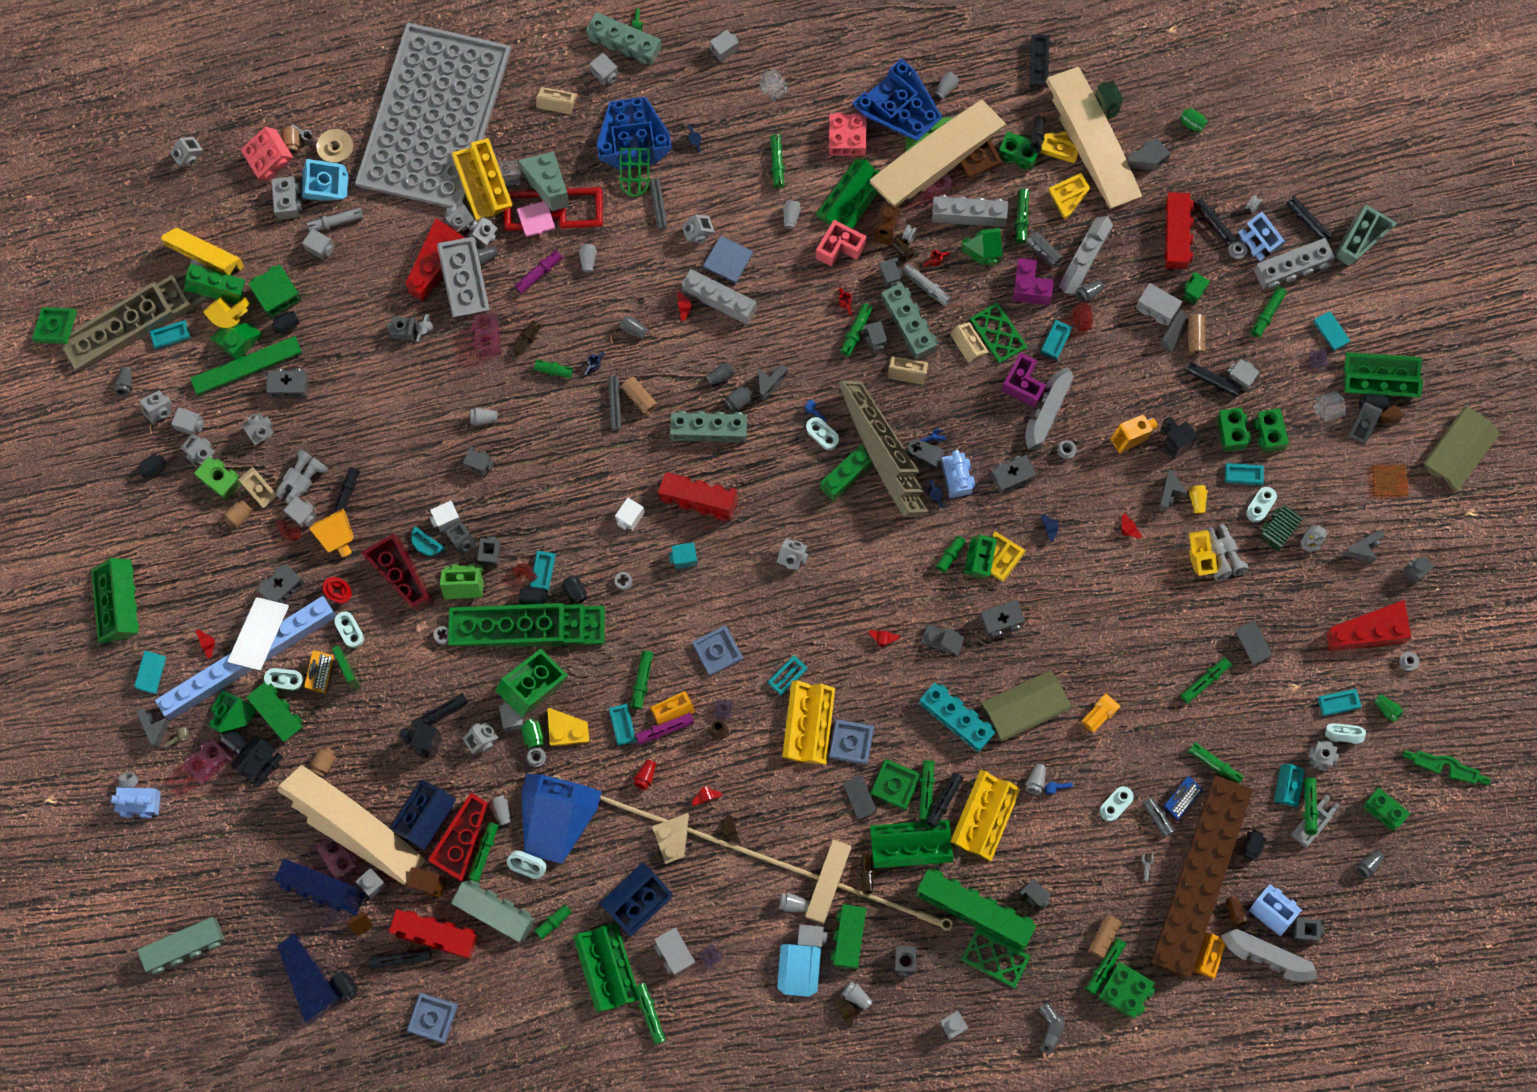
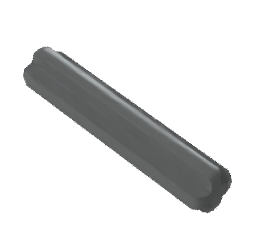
[650,178,667,230]
[608,376,621,431]

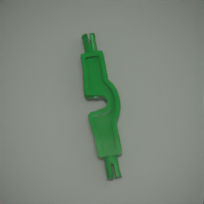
[1402,749,1491,786]

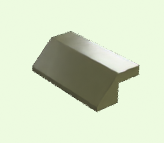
[1423,406,1500,491]
[981,670,1072,741]

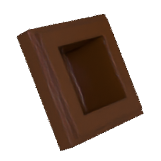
[1377,405,1404,423]
[346,912,373,936]

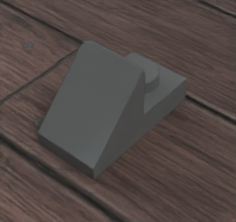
[758,364,788,401]
[1348,402,1382,444]
[1158,470,1187,513]
[1344,530,1384,563]
[921,624,964,656]
[136,708,170,749]

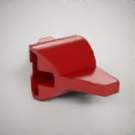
[922,250,950,268]
[838,288,852,316]
[676,291,692,321]
[1121,513,1142,539]
[195,629,216,659]
[868,630,899,647]
[692,786,722,806]

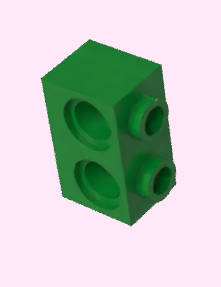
[998,131,1039,170]
[1216,407,1251,452]
[1253,408,1289,453]
[964,534,997,579]
[1362,787,1410,832]

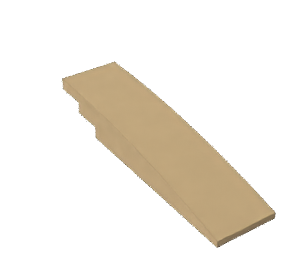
[1046,66,1142,210]
[870,99,1006,208]
[277,765,427,885]

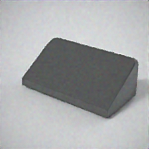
[1160,310,1188,352]
[843,775,877,820]

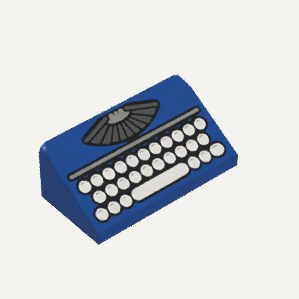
[1163,776,1202,820]

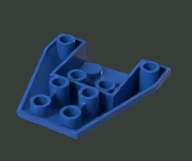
[852,58,942,141]
[597,97,672,169]
[521,773,602,864]

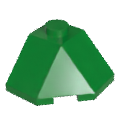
[961,228,1002,266]
[210,322,263,360]
[209,690,256,733]

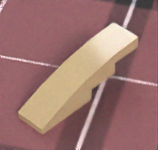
[805,840,852,924]

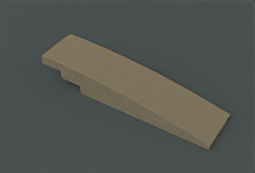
[61,269,210,371]
[839,380,929,517]

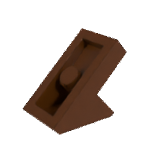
[405,867,447,898]

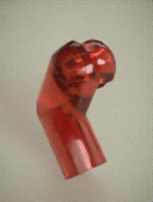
[275,519,301,541]
[512,564,537,582]

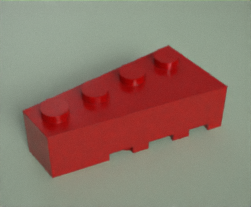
[428,793,488,882]

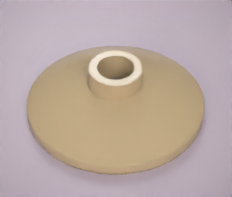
[316,129,353,163]

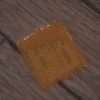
[1371,465,1409,496]

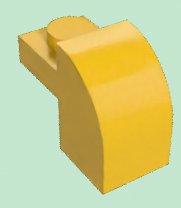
[203,297,250,328]
[1188,530,1218,576]

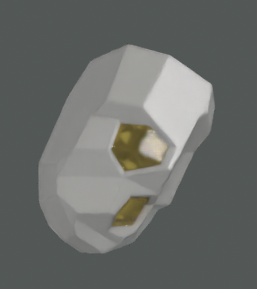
[1300,525,1328,553]

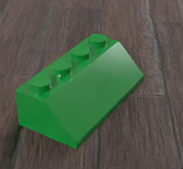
[91,558,139,643]

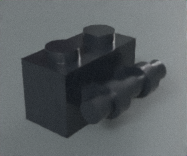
[1160,417,1198,460]
[400,722,442,759]
[230,735,283,788]

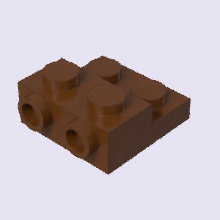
[959,139,1002,179]

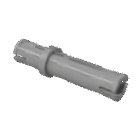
[307,207,364,232]
[902,263,952,307]

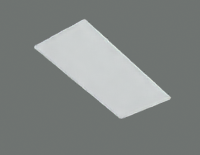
[228,597,289,670]

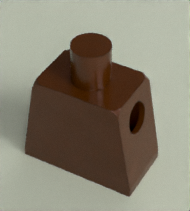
[873,203,901,246]

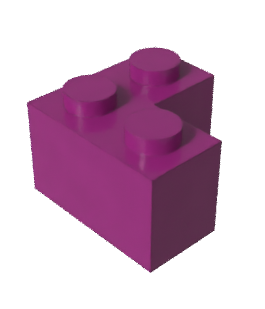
[1013,258,1054,305]
[1002,352,1046,408]

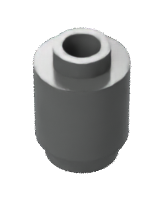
[724,386,753,412]

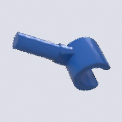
[805,399,827,422]
[921,429,946,442]
[1045,782,1073,795]

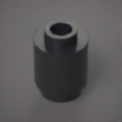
[271,311,300,335]
[1359,394,1388,412]
[137,453,167,479]
[562,575,588,605]
[519,587,548,605]
[218,729,248,756]
[1241,829,1266,861]
[330,971,359,1002]

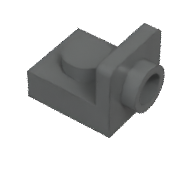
[445,520,477,555]

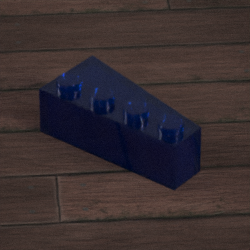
[274,858,366,916]
[277,934,342,1025]

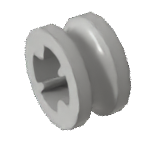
[1245,195,1263,213]
[901,225,917,243]
[614,572,633,590]
[434,626,449,645]

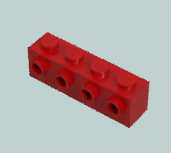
[1165,192,1194,269]

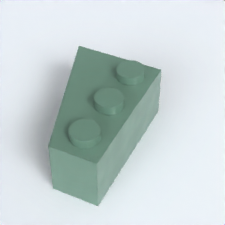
[518,151,570,211]
[1334,204,1397,266]

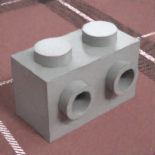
[272,176,302,220]
[1136,283,1182,326]
[654,927,696,976]

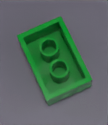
[495,648,568,718]

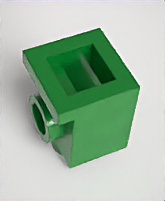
[1182,271,1210,305]

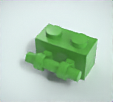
[440,564,484,599]

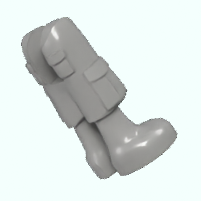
[276,449,329,505]
[1205,524,1249,581]

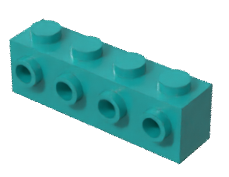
[919,682,995,753]

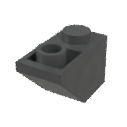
[1127,138,1170,171]

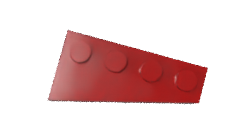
[405,218,465,302]
[658,472,738,521]
[1326,600,1411,652]
[389,909,478,960]

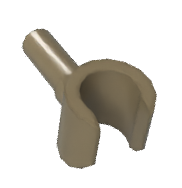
[164,727,190,748]

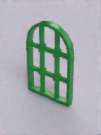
[619,147,650,196]

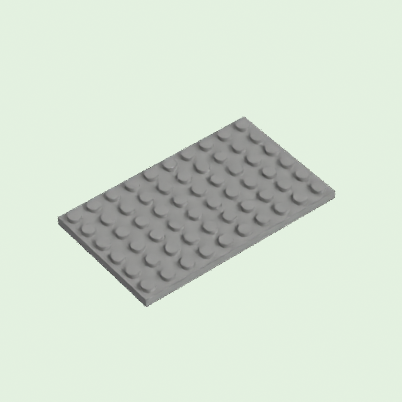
[355,22,512,208]

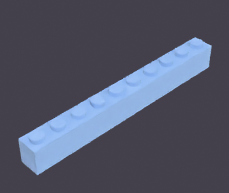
[155,596,336,721]

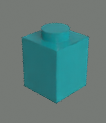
[669,542,698,569]

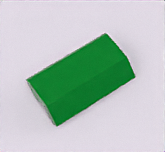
[815,159,882,229]
[1343,352,1423,398]
[870,820,954,868]
[573,923,639,1013]

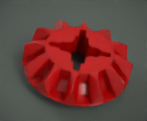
[321,577,352,605]

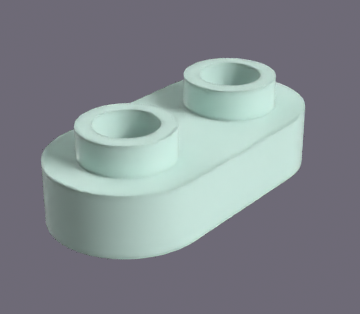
[806,417,839,450]
[1246,487,1277,523]
[335,612,364,648]
[264,668,304,691]
[1325,723,1366,744]
[1100,787,1133,822]
[507,850,546,879]

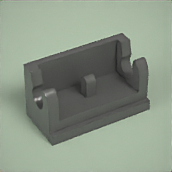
[1235,620,1273,665]

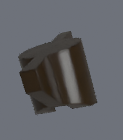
[721,814,740,844]
[834,997,855,1028]

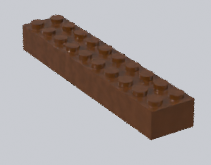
[1149,775,1253,979]

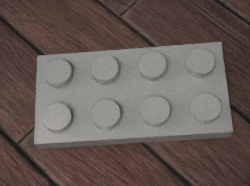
[437,237,490,318]

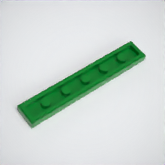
[190,336,303,396]

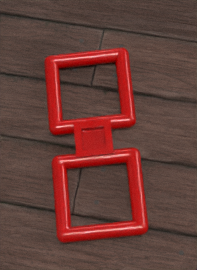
[504,187,603,231]

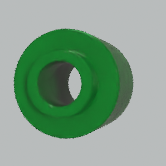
[1180,108,1208,133]
[520,719,544,749]

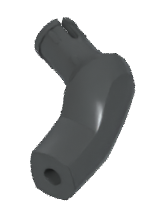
[1038,1001,1065,1054]

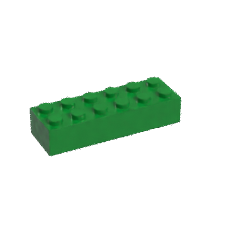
[916,869,1037,952]

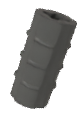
[1026,232,1063,269]

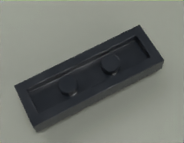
[1029,34,1050,88]

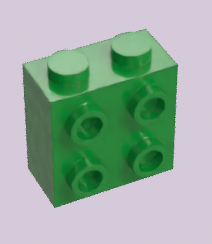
[248,264,302,319]
[1098,961,1155,1020]

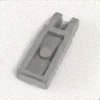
[1291,794,1340,848]

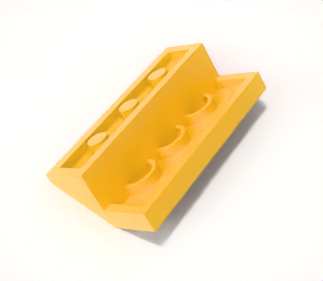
[452,138,513,221]
[160,227,244,275]
[782,680,835,765]
[950,770,1021,861]

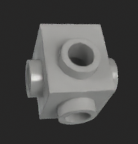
[170,137,203,167]
[444,201,474,232]
[682,214,714,244]
[466,217,497,248]
[140,390,172,424]
[241,412,274,445]
[180,434,215,465]
[776,538,809,570]
[462,722,498,754]
[1308,740,1339,771]

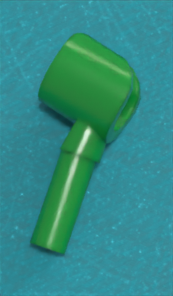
[632,8,643,31]

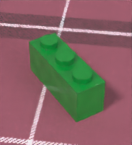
[184,264,245,305]
[820,444,874,502]
[247,682,303,743]
[830,904,866,970]

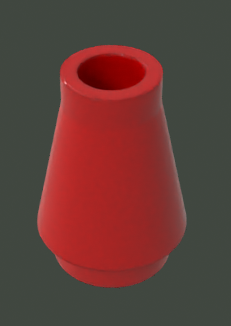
[633,759,657,790]

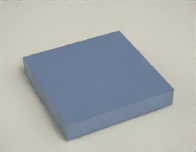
[703,236,753,284]
[691,625,744,677]
[829,719,874,765]
[406,993,458,1044]

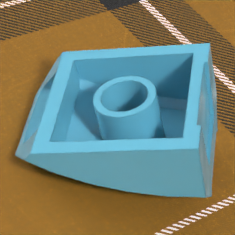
[301,159,348,200]
[777,944,821,997]

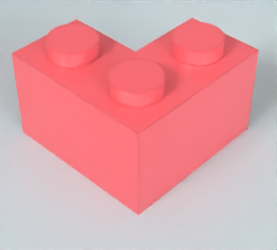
[816,220,867,267]

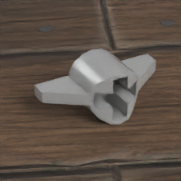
[416,314,433,342]

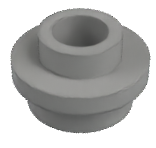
[1228,241,1247,260]
[1057,440,1076,459]
[1399,652,1419,671]
[526,747,546,767]
[118,772,138,788]

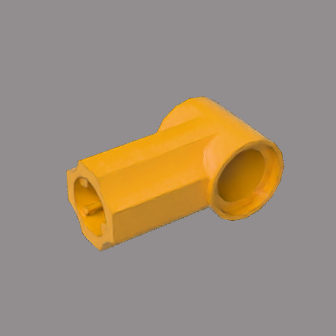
[1081,693,1121,733]

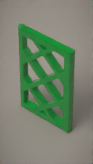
[969,302,1028,364]
[960,928,1031,989]

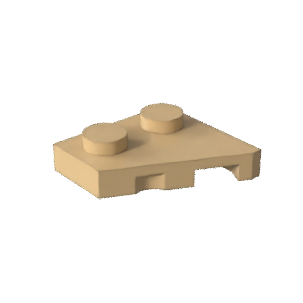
[652,813,689,864]

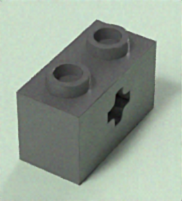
[266,369,309,399]
[991,455,1036,495]
[257,563,305,604]
[979,600,1025,638]

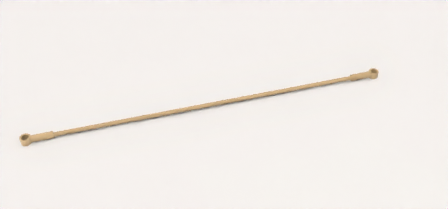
[553,775,953,931]

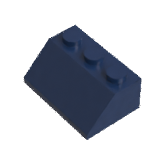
[389,779,456,850]
[599,862,674,937]

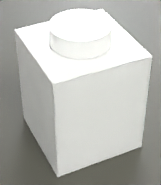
[615,498,645,531]
[430,501,460,532]

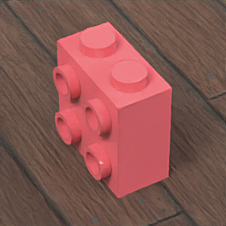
[829,112,866,156]
[241,127,293,181]

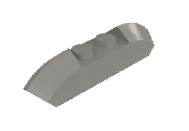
[1059,215,1113,295]
[1025,367,1074,450]
[1221,929,1317,981]

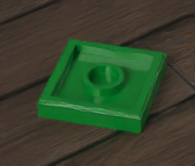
[31,307,77,344]
[332,645,361,691]
[870,759,921,811]

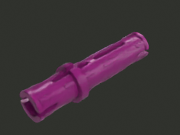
[514,249,563,295]
[635,712,694,745]

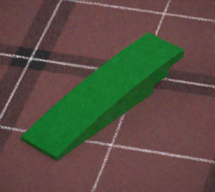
[448,603,605,647]

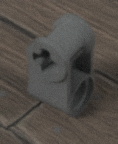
[907,439,945,470]

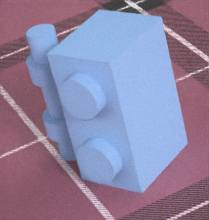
[1238,212,1286,262]
[941,450,975,499]
[111,788,161,818]
[1248,885,1302,937]

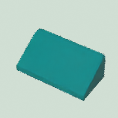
[134,651,167,694]
[1274,764,1305,807]

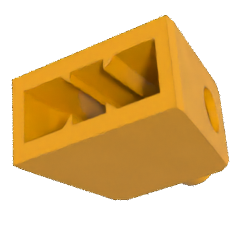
[1110,415,1158,454]
[310,508,354,558]

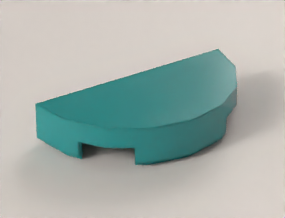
[411,526,446,557]

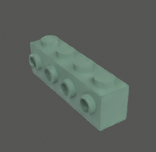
[586,12,662,65]
[881,283,938,361]
[670,411,747,442]
[451,880,535,942]
[137,917,225,975]

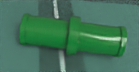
[534,359,574,379]
[936,535,967,573]
[534,904,572,940]

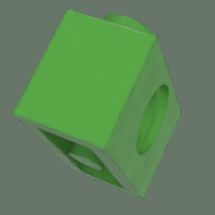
[194,457,241,501]

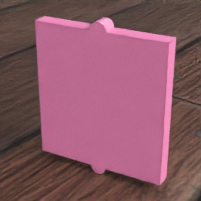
[517,201,555,237]

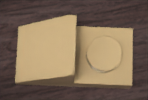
[238,467,277,508]

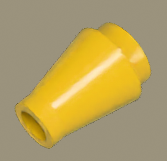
[1189,485,1208,514]

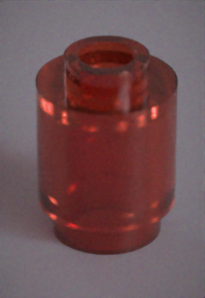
[1072,302,1093,331]

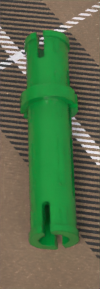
[770,134,785,189]
[1014,188,1030,244]
[1250,287,1287,338]
[839,303,873,357]
[630,651,654,710]
[1180,657,1232,704]
[1188,742,1244,784]
[918,760,935,821]
[1303,778,1319,835]
[467,822,499,882]
[1085,938,1127,996]
[634,983,666,1045]

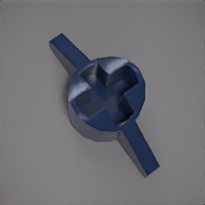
[686,124,702,152]
[584,352,605,376]
[927,479,943,508]
[1040,514,1059,542]

